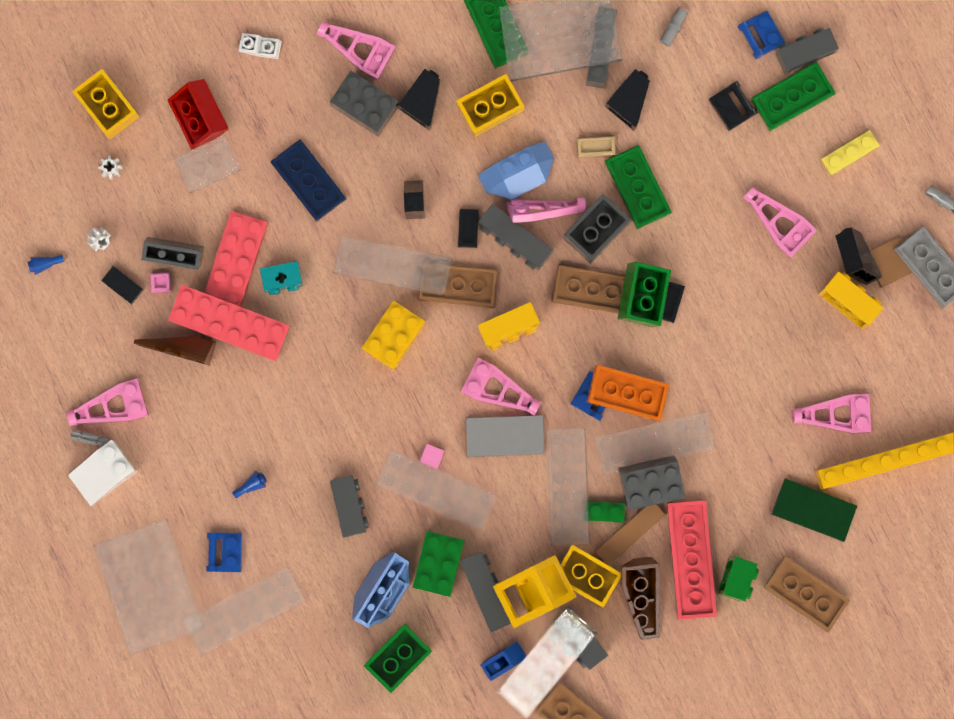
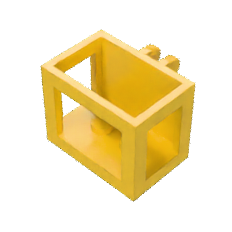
[493,555,576,628]

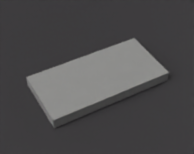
[894,226,954,309]
[466,415,544,457]

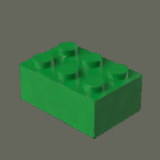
[617,261,671,327]
[412,531,464,597]
[717,556,759,602]
[364,624,433,693]

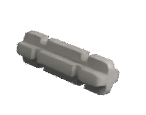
[71,429,109,447]

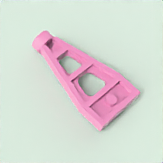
[317,21,396,81]
[743,186,817,258]
[506,197,586,223]
[461,358,541,415]
[66,378,149,426]
[792,394,871,433]

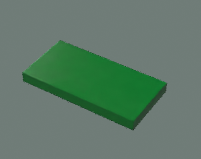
[464,0,529,69]
[751,61,836,131]
[605,145,672,230]

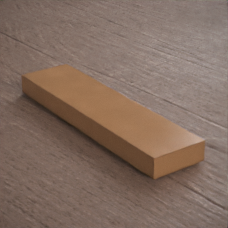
[595,505,665,566]

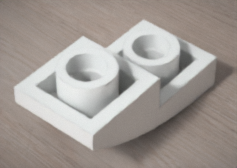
[238,33,282,59]

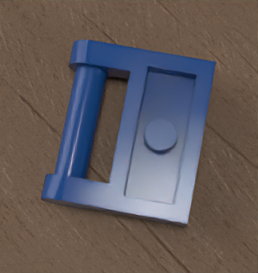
[737,11,785,59]
[570,371,605,421]
[206,533,242,572]

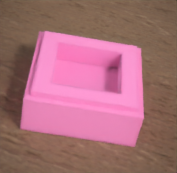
[150,272,171,293]
[420,444,445,469]

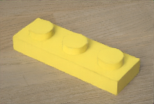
[820,130,880,176]

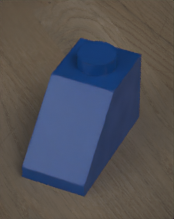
[480,641,528,681]

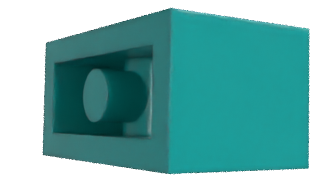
[260,261,303,295]

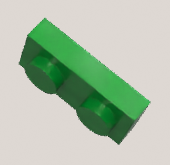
[585,501,625,523]

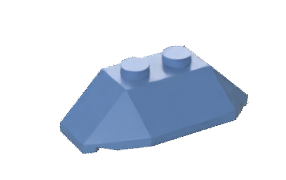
[478,142,554,200]
[352,552,410,628]

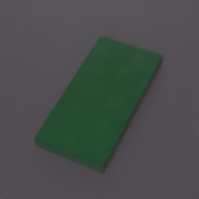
[771,478,857,542]

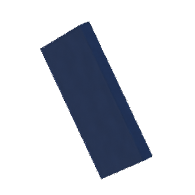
[270,139,347,222]

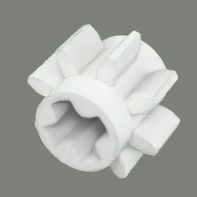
[98,155,123,180]
[86,226,111,251]

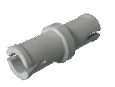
[660,8,688,47]
[925,185,954,213]

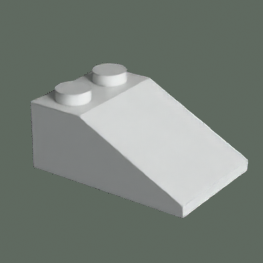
[68,440,138,506]

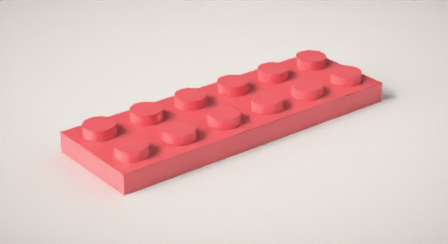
[205,211,268,306]
[168,284,290,361]
[667,500,717,620]

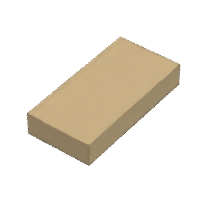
[576,136,616,158]

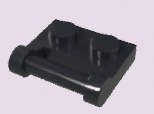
[709,81,758,131]

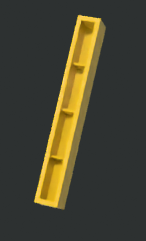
[815,432,954,490]

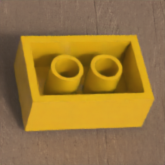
[72,69,140,140]
[456,74,525,138]
[819,271,884,330]
[362,300,426,371]
[478,302,540,351]
[560,545,621,608]

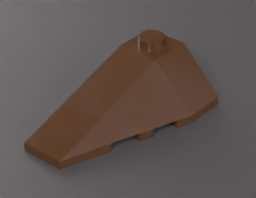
[134,335,216,366]
[621,557,660,640]

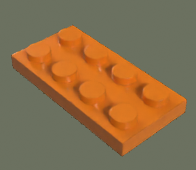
[587,365,669,422]

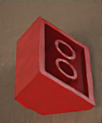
[167,79,229,150]

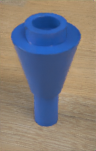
[28,255,64,275]
[232,471,267,498]

